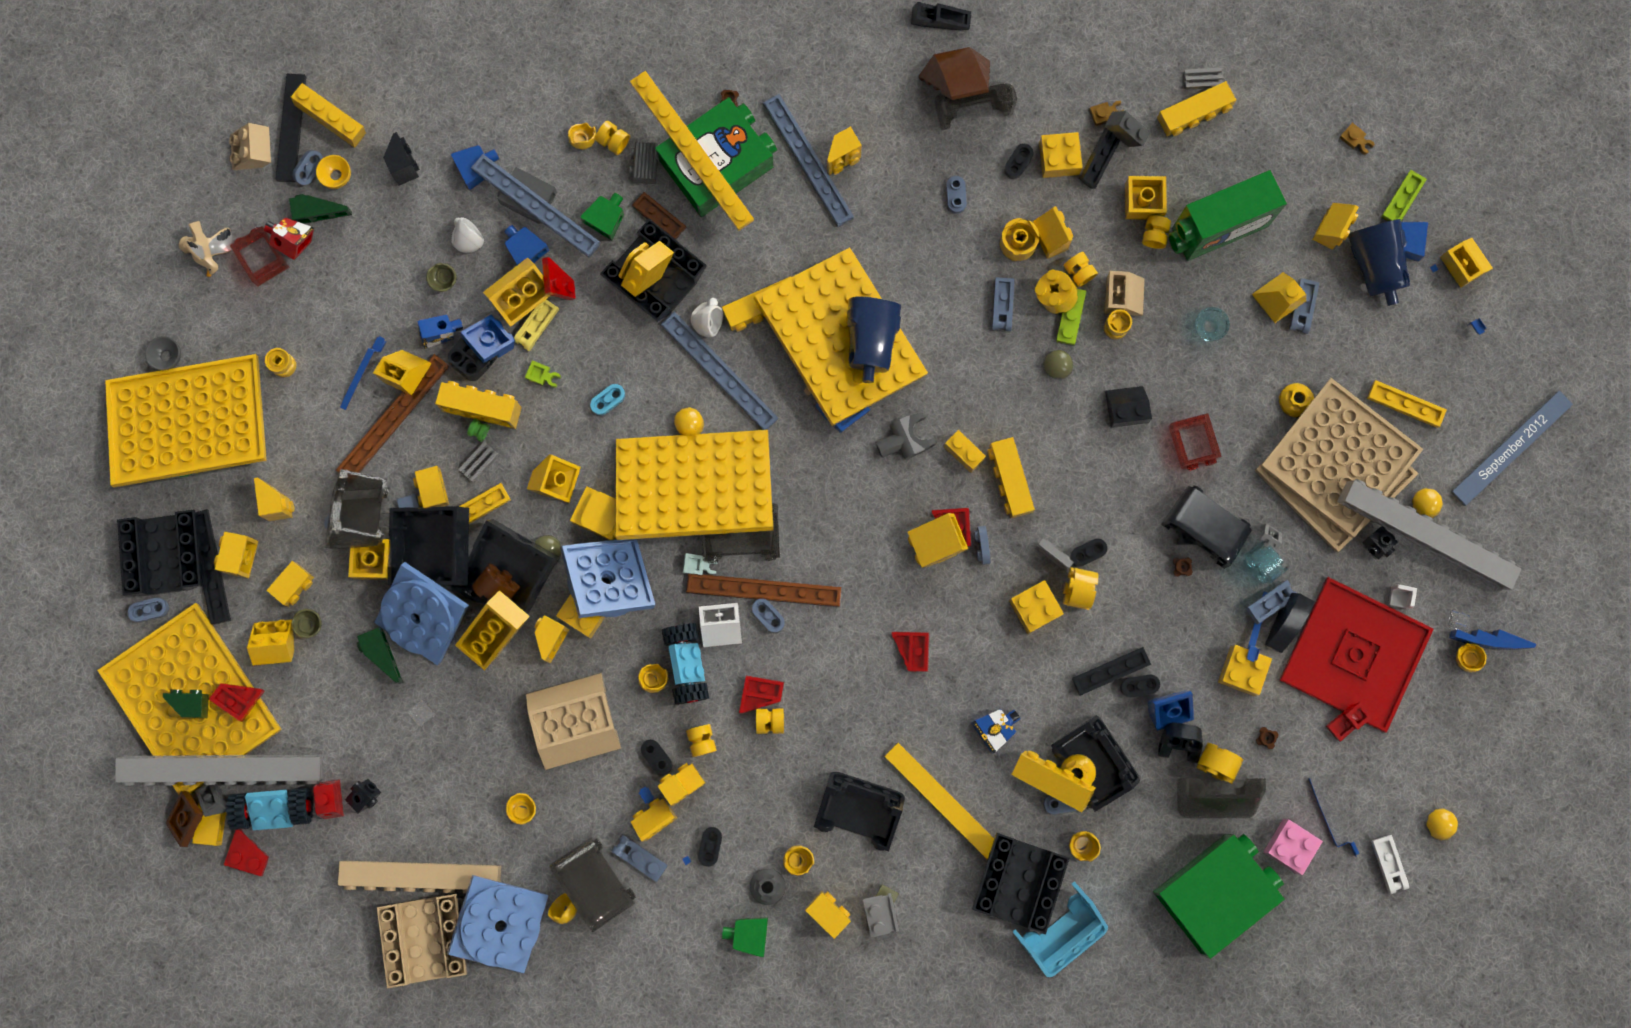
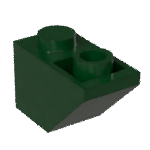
[163,690,209,718]

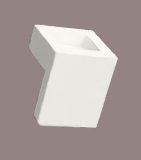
[1388,584,1417,609]

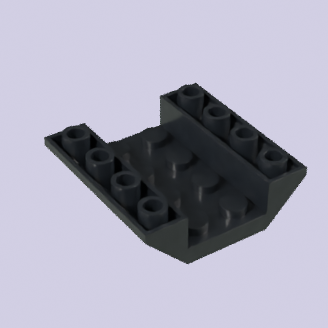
[600,218,707,322]
[117,509,202,596]
[972,832,1070,935]

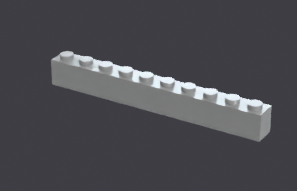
[1337,479,1521,590]
[115,754,323,786]

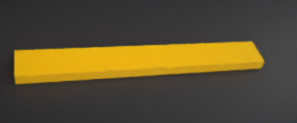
[884,743,994,860]

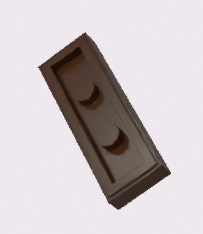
[632,192,687,240]

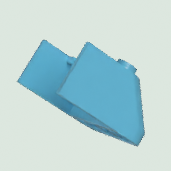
[1013,881,1108,977]

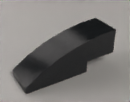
[911,2,971,30]
[1265,593,1315,653]

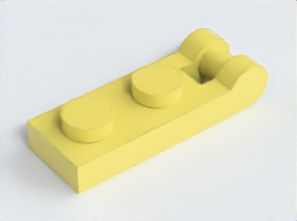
[514,300,559,351]

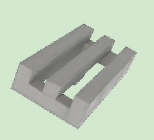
[1184,68,1223,90]
[458,441,499,483]
[1261,523,1282,549]

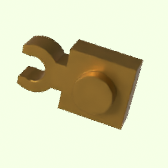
[1089,101,1124,126]
[1339,122,1375,155]

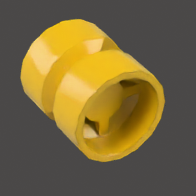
[595,121,630,155]
[1142,215,1171,249]
[1063,252,1098,287]
[1104,309,1132,339]
[265,348,296,378]
[756,708,784,734]
[686,724,717,757]

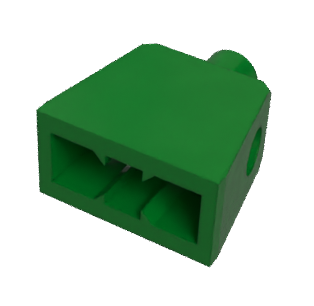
[580,192,624,241]
[722,917,768,957]

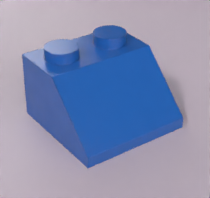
[1148,690,1194,731]

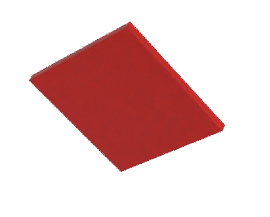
[1279,577,1434,733]

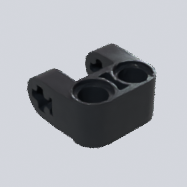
[448,338,497,381]
[1158,722,1203,763]

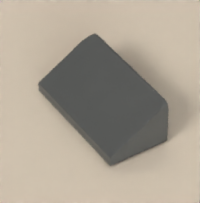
[196,784,227,817]

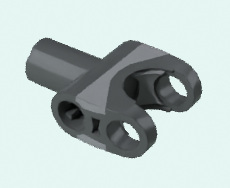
[875,413,937,460]

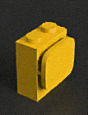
[619,241,674,297]
[570,486,616,540]
[908,513,968,567]

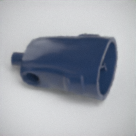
[1348,219,1410,306]
[847,296,901,383]

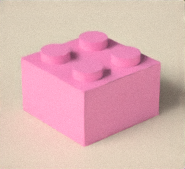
[1263,819,1323,875]

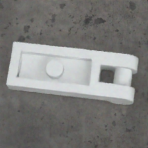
[1371,835,1409,894]

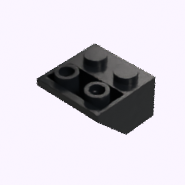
[383,132,420,186]

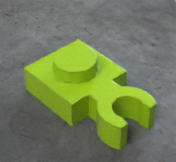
[525,360,561,388]

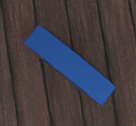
[1449,629,1536,650]

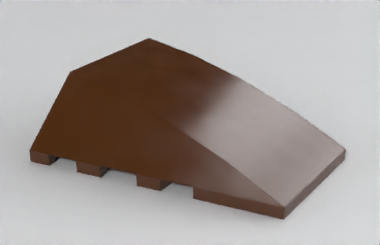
[918,47,990,100]

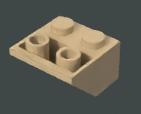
[229,123,271,170]
[1105,271,1144,316]

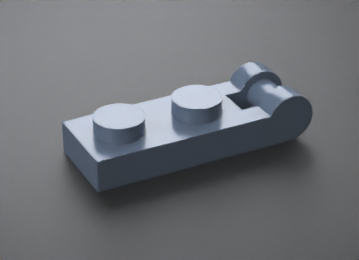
[992,277,1014,331]
[1289,278,1320,334]
[1245,580,1297,625]
[611,834,668,882]

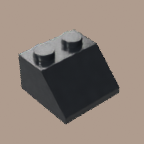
[1105,386,1152,428]

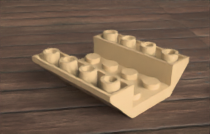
[526,673,621,770]
[377,894,467,988]

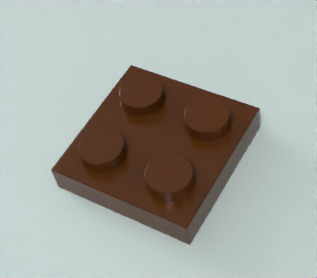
[166,791,203,847]

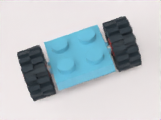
[662,623,709,705]
[226,788,313,830]

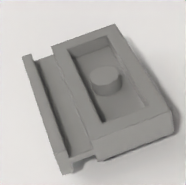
[1035,539,1074,572]
[863,893,899,938]

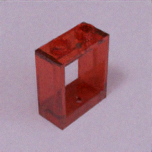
[230,226,290,287]
[1168,413,1222,471]

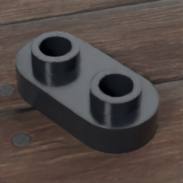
[1004,144,1034,179]
[1070,538,1108,567]
[1121,674,1160,698]
[641,739,672,775]
[698,827,722,867]

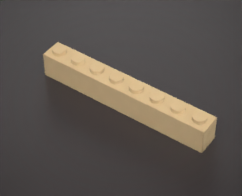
[338,861,501,893]

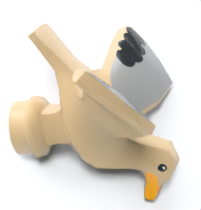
[179,221,232,277]

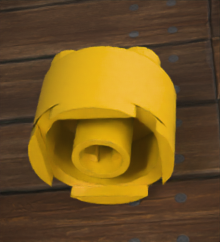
[1000,218,1039,261]
[1035,269,1078,314]
[1063,567,1098,610]
[1196,742,1244,784]

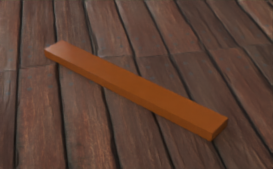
[336,354,450,482]
[686,574,842,607]

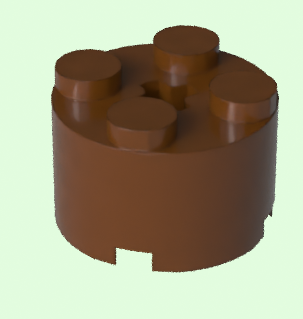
[472,563,520,602]

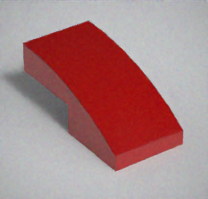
[1326,702,1372,742]

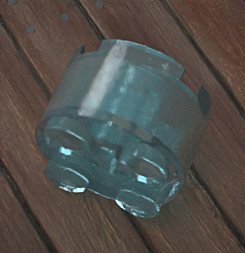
[1243,540,1288,585]

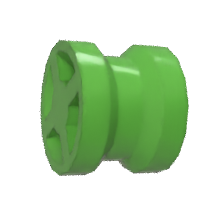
[467,418,490,442]

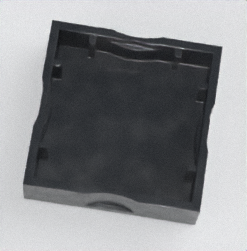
[388,506,469,586]
[450,519,559,615]

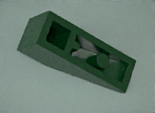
[289,194,352,224]
[356,627,403,684]

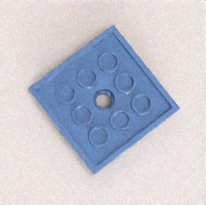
[561,539,655,618]
[374,562,469,665]
[447,875,549,973]

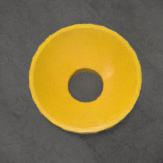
[316,155,351,189]
[1279,383,1314,417]
[1060,754,1096,783]

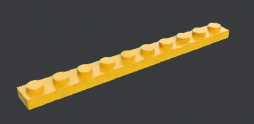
[630,71,754,231]

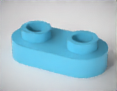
[590,384,625,416]

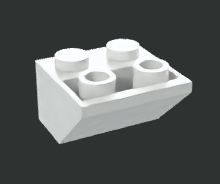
[699,603,742,647]

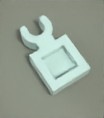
[682,553,718,575]

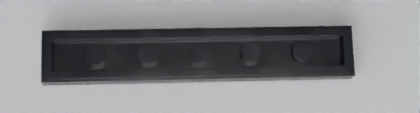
[275,73,307,182]
[196,509,231,625]

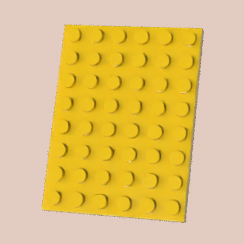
[754,248,928,426]
[105,354,267,488]
[616,430,773,540]
[97,603,282,795]

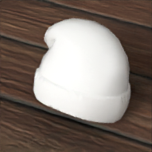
[451,217,484,253]
[690,298,723,338]

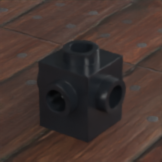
[1362,526,1398,560]
[345,779,382,814]

